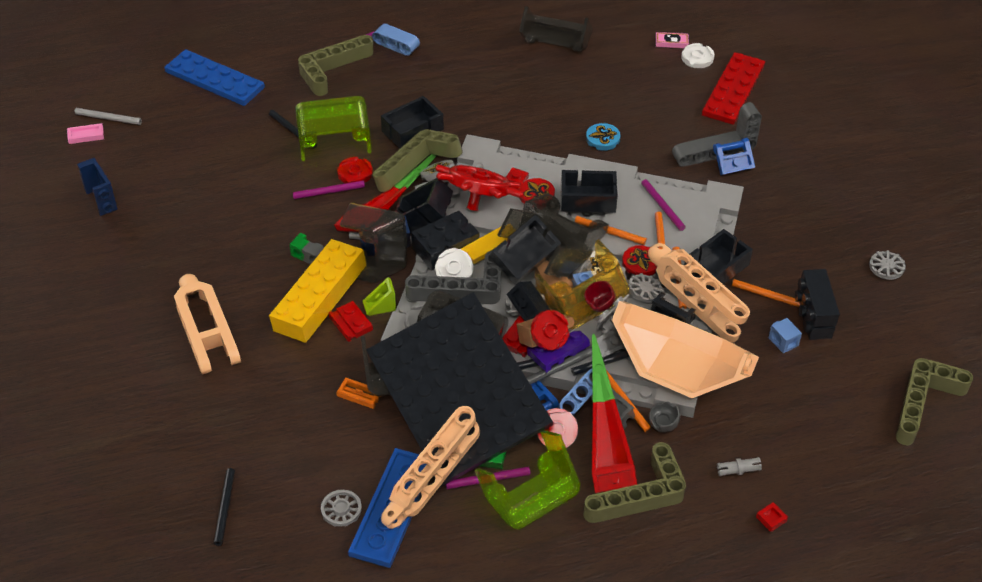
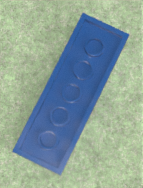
[164,49,265,106]
[348,448,427,568]

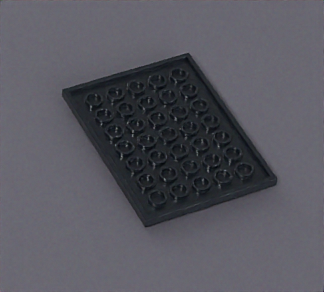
[366,292,554,486]

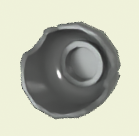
[648,401,680,432]

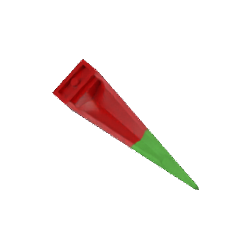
[334,154,436,232]
[592,334,638,494]

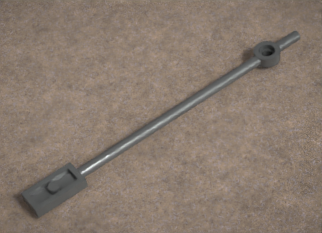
[527,329,625,385]

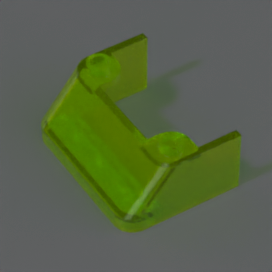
[295,96,371,161]
[475,430,580,529]

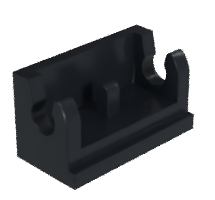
[506,281,551,321]
[651,292,696,324]

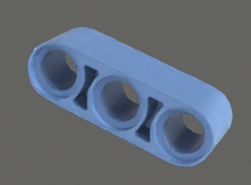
[372,24,420,56]
[557,368,593,416]

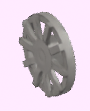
[869,250,906,280]
[627,273,664,303]
[321,490,362,527]

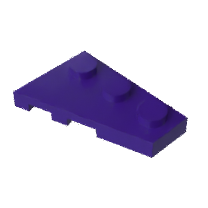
[527,330,590,373]

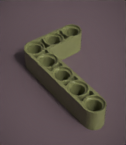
[298,35,374,96]
[373,130,463,192]
[896,358,973,446]
[583,442,686,523]

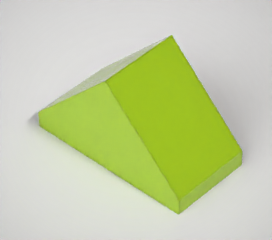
[363,277,396,316]

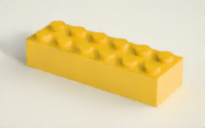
[269,239,367,343]

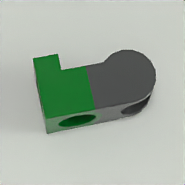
[290,233,324,264]

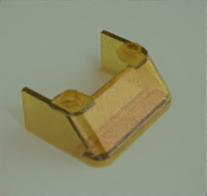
[535,239,629,329]

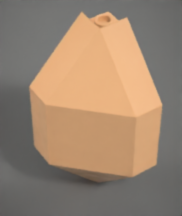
[612,301,759,398]

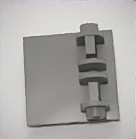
[596,294,629,334]

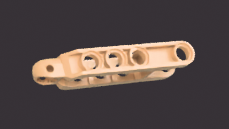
[648,243,750,343]
[174,274,241,375]
[381,406,480,529]

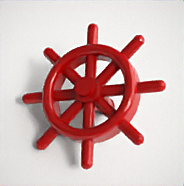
[435,165,524,211]

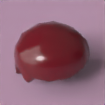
[584,281,616,312]

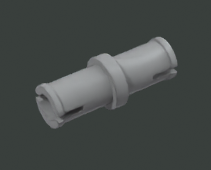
[717,457,762,477]

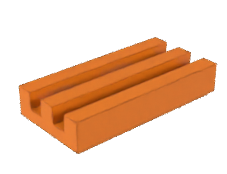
[337,378,382,409]

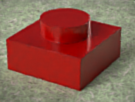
[506,167,529,185]
[756,502,788,532]

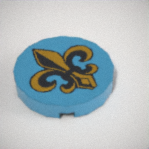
[586,123,620,151]

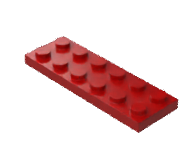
[702,52,765,125]

